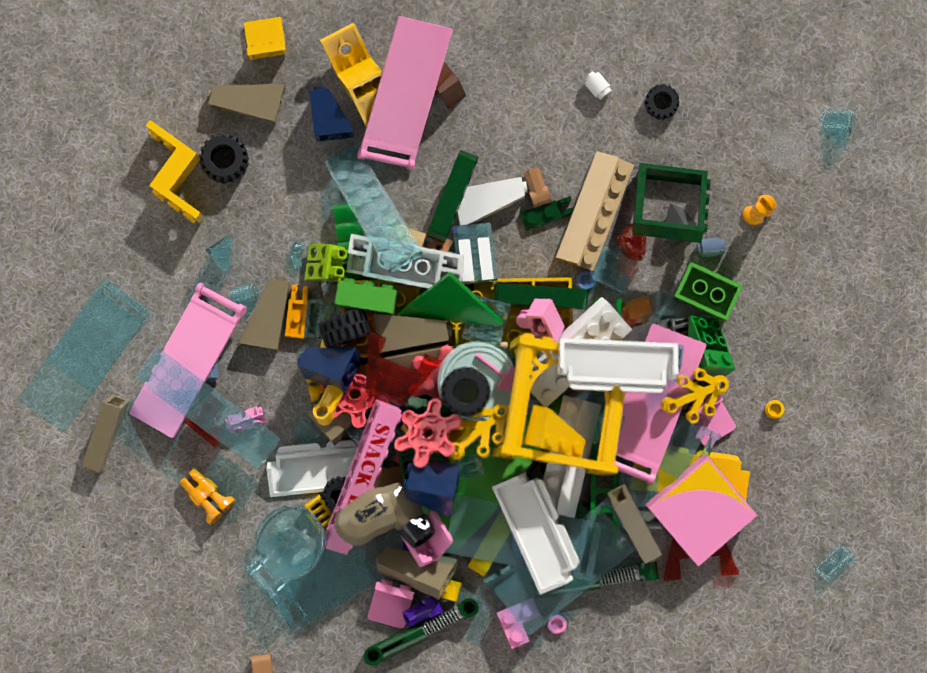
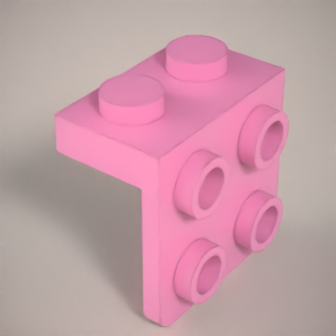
[685,394,736,446]
[400,511,453,567]
[368,579,415,629]

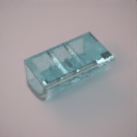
[304,299,336,340]

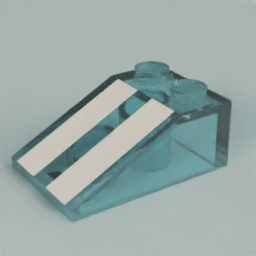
[452,223,498,284]

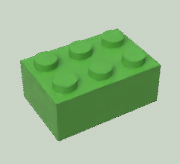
[673,262,743,323]
[335,278,398,315]

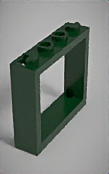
[632,163,711,243]

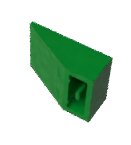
[688,316,735,377]

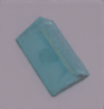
[814,543,857,586]

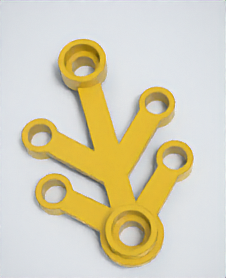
[660,368,729,423]
[450,404,509,460]

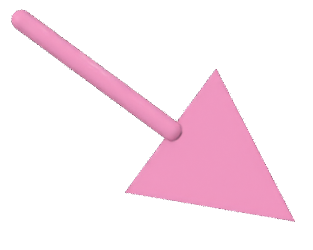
[475,354,515,391]

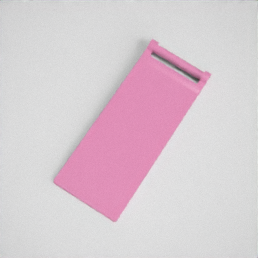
[358,16,453,170]
[129,283,247,438]
[615,324,706,486]

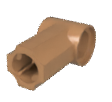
[524,167,552,208]

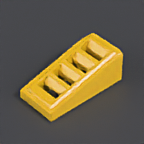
[304,495,333,535]

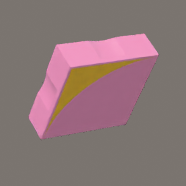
[645,454,758,566]

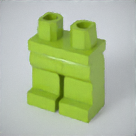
[304,244,348,283]

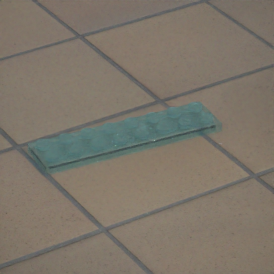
[324,143,423,274]
[133,347,281,470]

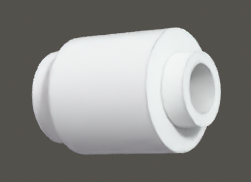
[584,72,612,100]

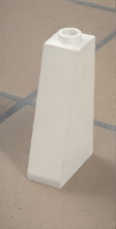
[458,177,528,229]

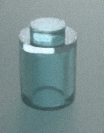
[230,282,260,305]

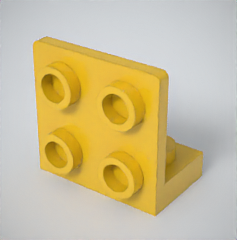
[244,17,287,60]

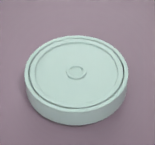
[437,342,513,421]

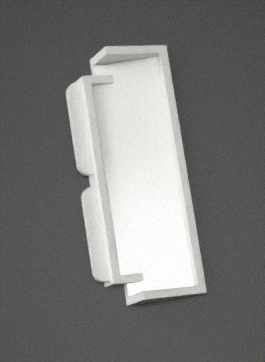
[558,338,678,393]
[267,438,384,497]
[492,472,579,595]

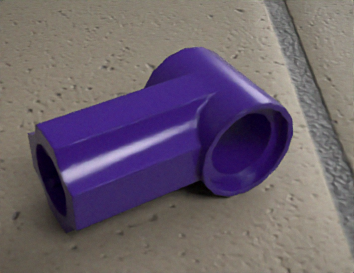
[402,596,444,627]

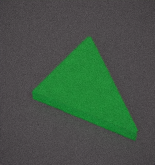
[398,272,503,326]

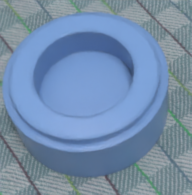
[576,271,595,290]

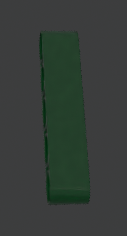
[427,150,479,243]
[493,283,589,309]

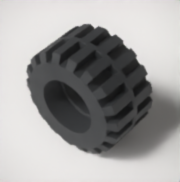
[199,133,249,184]
[318,309,371,347]
[441,367,491,416]

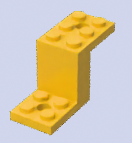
[320,23,382,127]
[146,120,204,224]

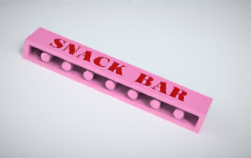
[322,400,402,555]

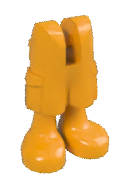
[742,195,777,225]
[179,468,236,525]

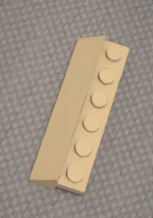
[555,151,634,271]

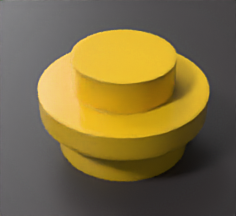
[765,400,784,419]

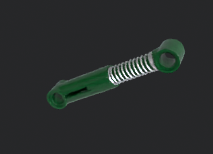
[532,561,659,600]
[363,598,479,666]

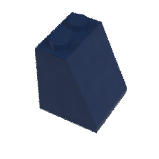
[309,86,354,142]
[297,346,362,394]
[403,456,460,518]

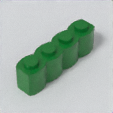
[333,202,366,281]

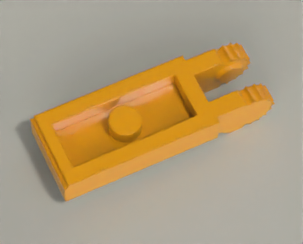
[285,285,309,339]

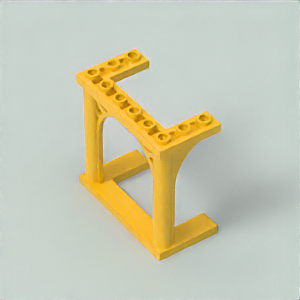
[492,333,626,476]

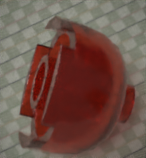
[617,223,647,261]

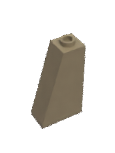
[207,84,286,124]
[239,276,290,351]
[373,314,452,353]
[376,342,455,394]
[307,384,385,446]
[82,395,130,473]
[608,484,662,564]
[375,548,457,600]

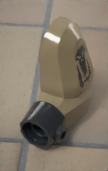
[335,483,436,548]

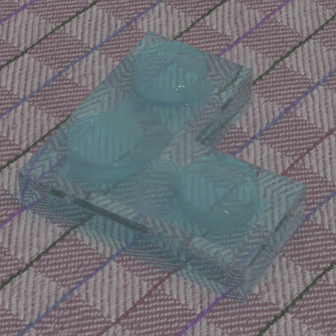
[589,245,631,296]

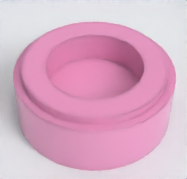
[547,615,567,634]

